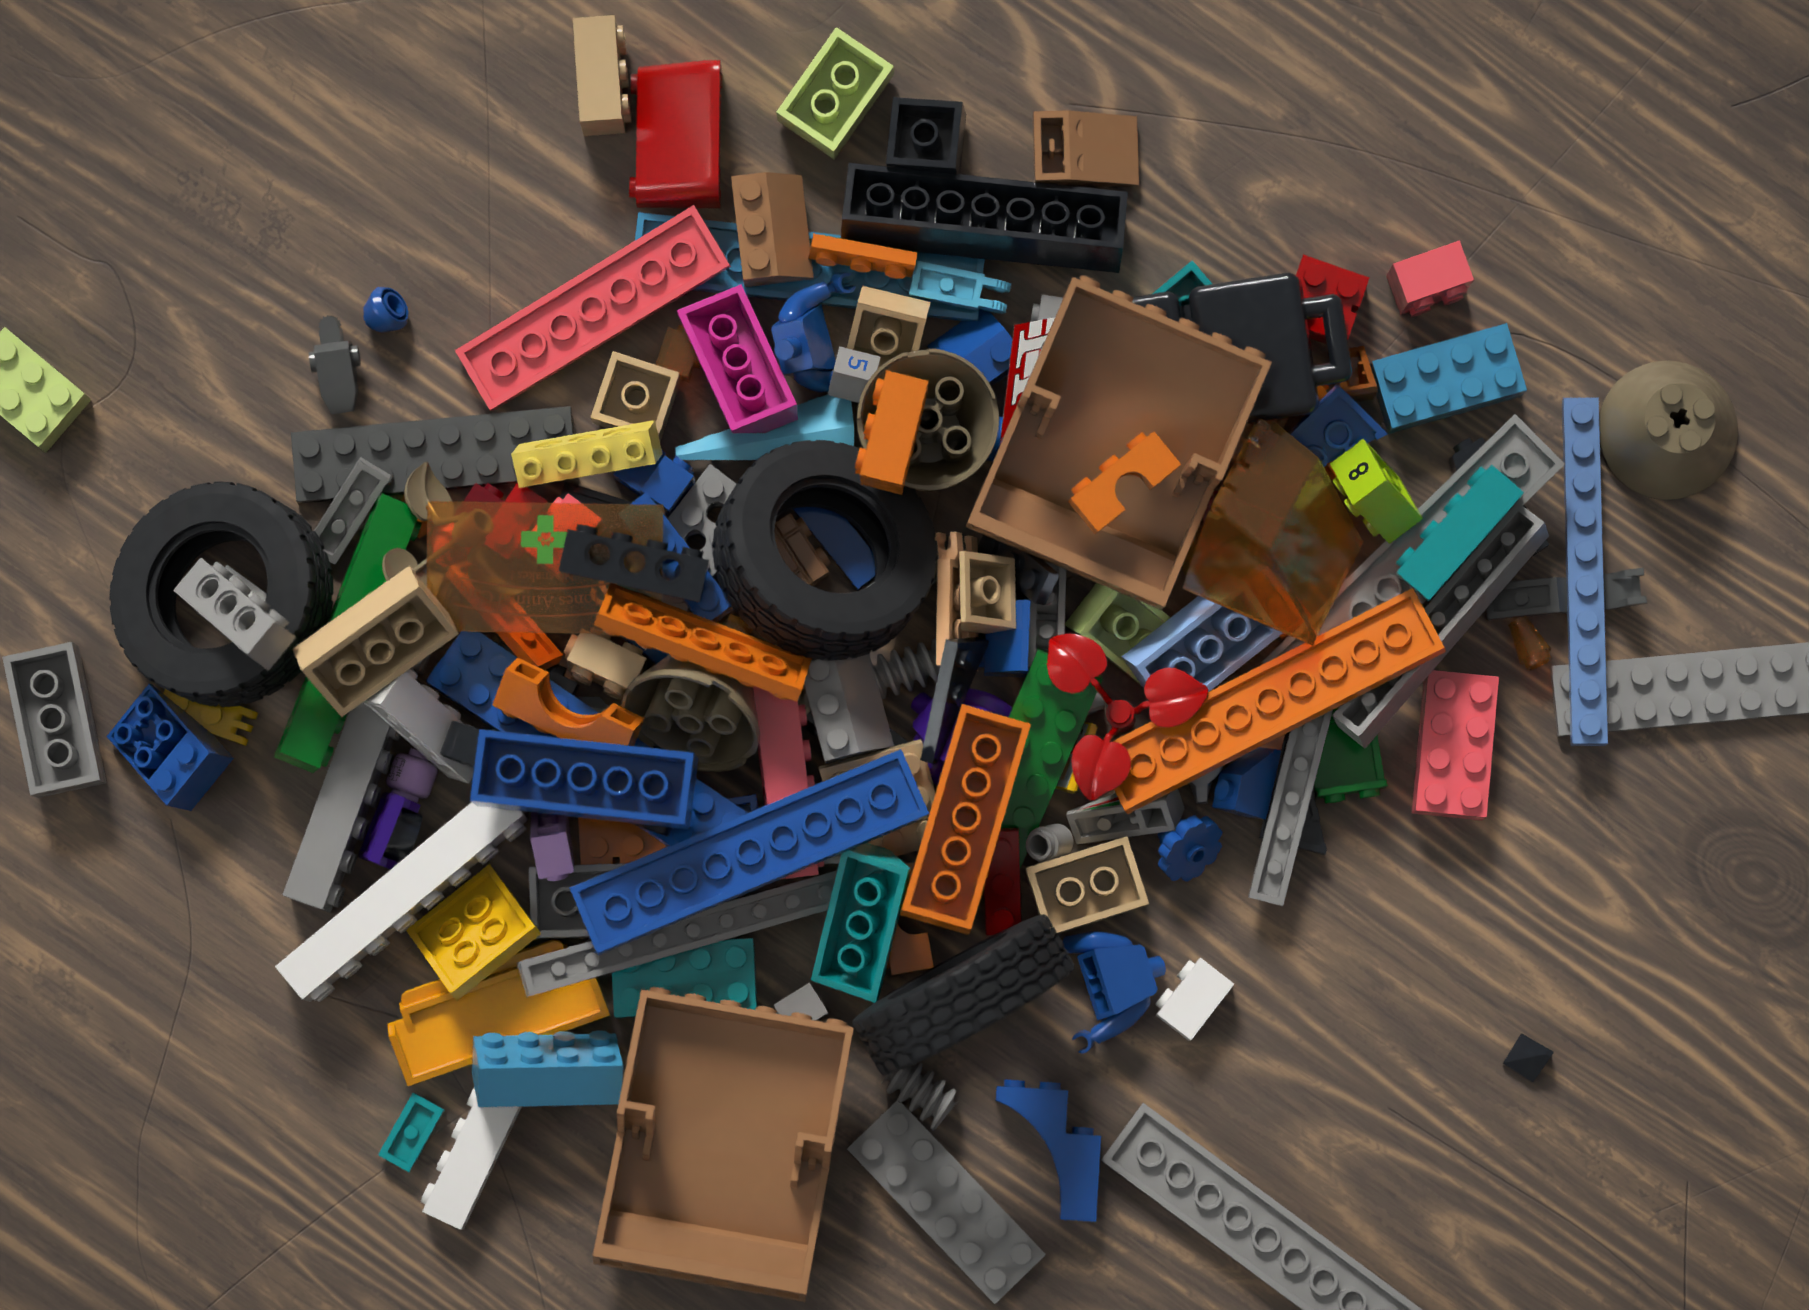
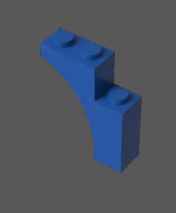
[995,1080,1101,1222]

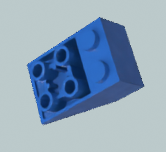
[106,684,234,811]

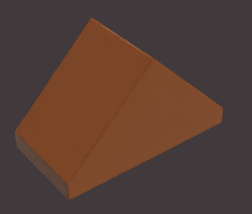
[1335,346,1378,402]

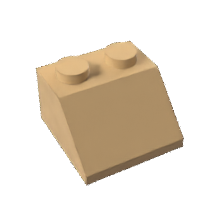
[959,551,1016,634]

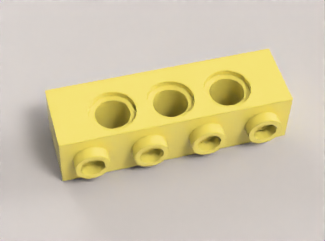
[511,420,662,488]

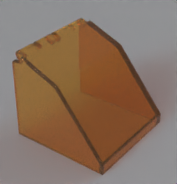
[1182,419,1363,646]

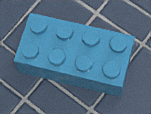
[1370,323,1527,434]
[472,1031,623,1107]

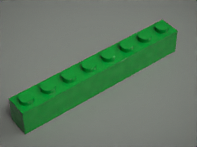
[274,493,422,773]

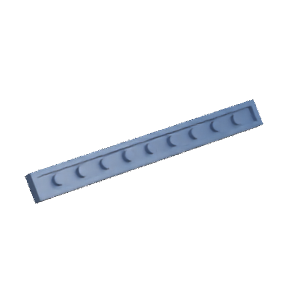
[1562,398,1608,746]

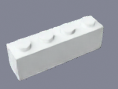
[364,669,474,783]
[420,1088,522,1230]

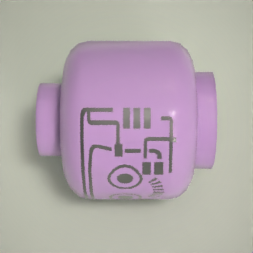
[386,748,438,803]

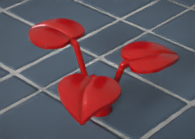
[1047,634,1209,801]

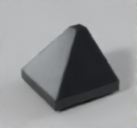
[1503,1033,1554,1082]

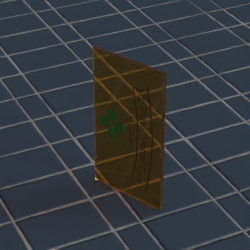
[426,501,665,634]

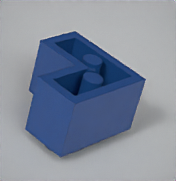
[613,450,696,517]

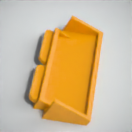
[387,939,610,1086]

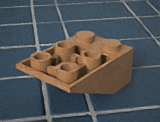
[1032,110,1139,187]

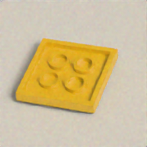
[406,864,541,1001]

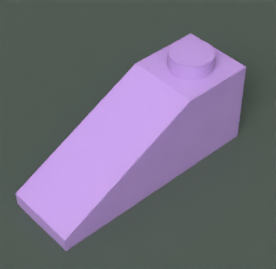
[530,812,574,881]

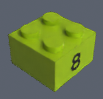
[1330,439,1423,544]

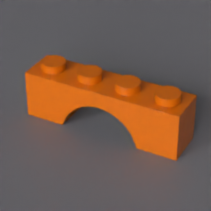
[492,657,645,746]

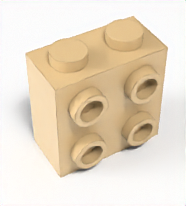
[564,627,647,701]

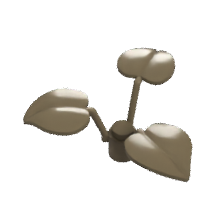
[382,462,525,601]

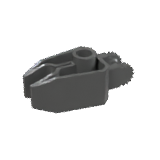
[309,315,361,414]

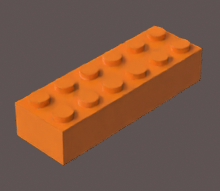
[900,704,1031,935]

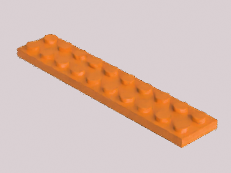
[1112,588,1446,814]

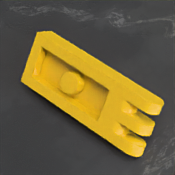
[163,689,258,746]

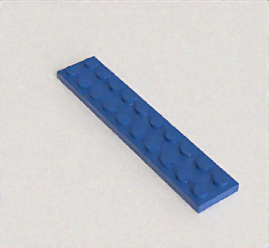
[426,624,747,846]
[570,749,929,955]

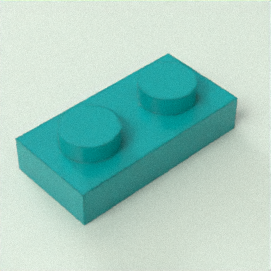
[378,1092,445,1172]

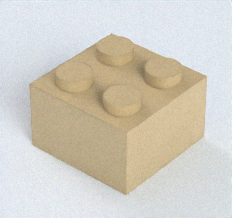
[847,285,930,369]
[591,351,681,442]

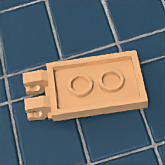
[935,532,979,672]

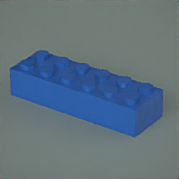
[470,729,699,830]

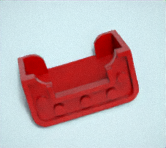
[629,60,723,209]

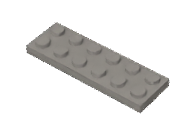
[847,1100,1046,1304]

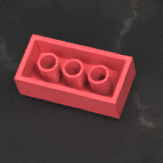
[1412,670,1499,820]

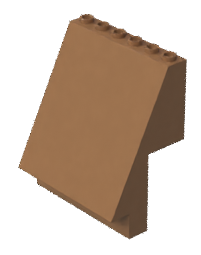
[965,276,1272,610]
[593,987,854,1302]

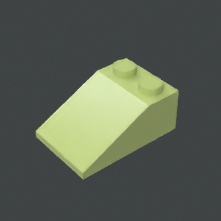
[1065,583,1170,685]

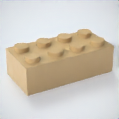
[292,566,459,717]

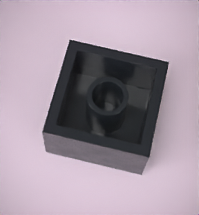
[886,97,966,174]

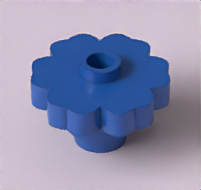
[1158,815,1223,882]

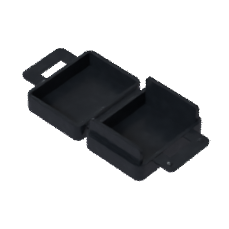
[1041,273,1352,424]

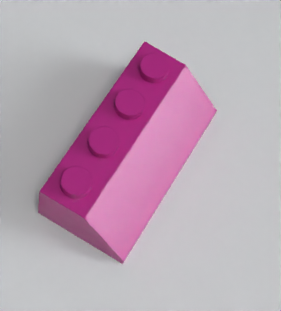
[677,284,798,434]

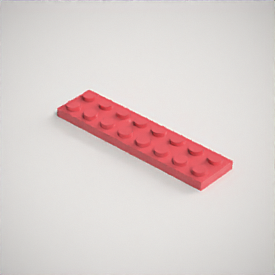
[455,205,731,411]

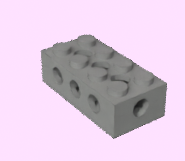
[629,464,736,612]

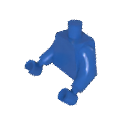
[771,272,856,392]
[1062,931,1166,1054]

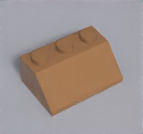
[731,172,814,287]

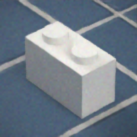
[1155,958,1234,1041]

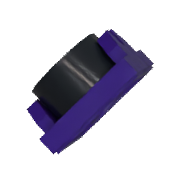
[358,792,422,870]

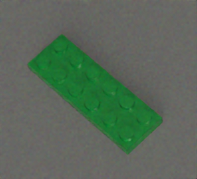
[1001,649,1103,868]

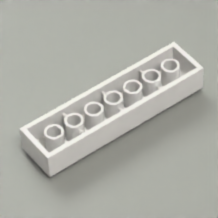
[275,802,528,1002]

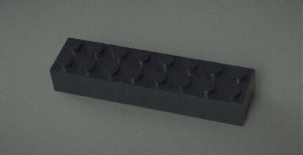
[841,163,1128,273]

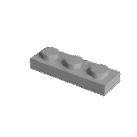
[314,457,391,565]

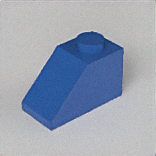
[1212,747,1281,819]

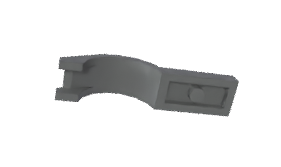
[1487,568,1647,620]

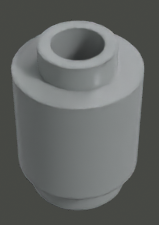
[1026,824,1073,862]

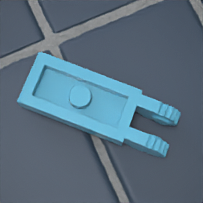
[909,261,1012,314]

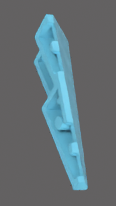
[675,395,854,460]

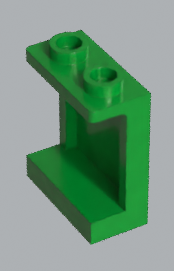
[1313,708,1388,804]

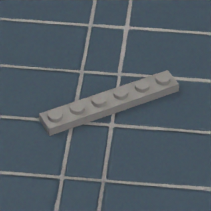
[1248,710,1333,906]

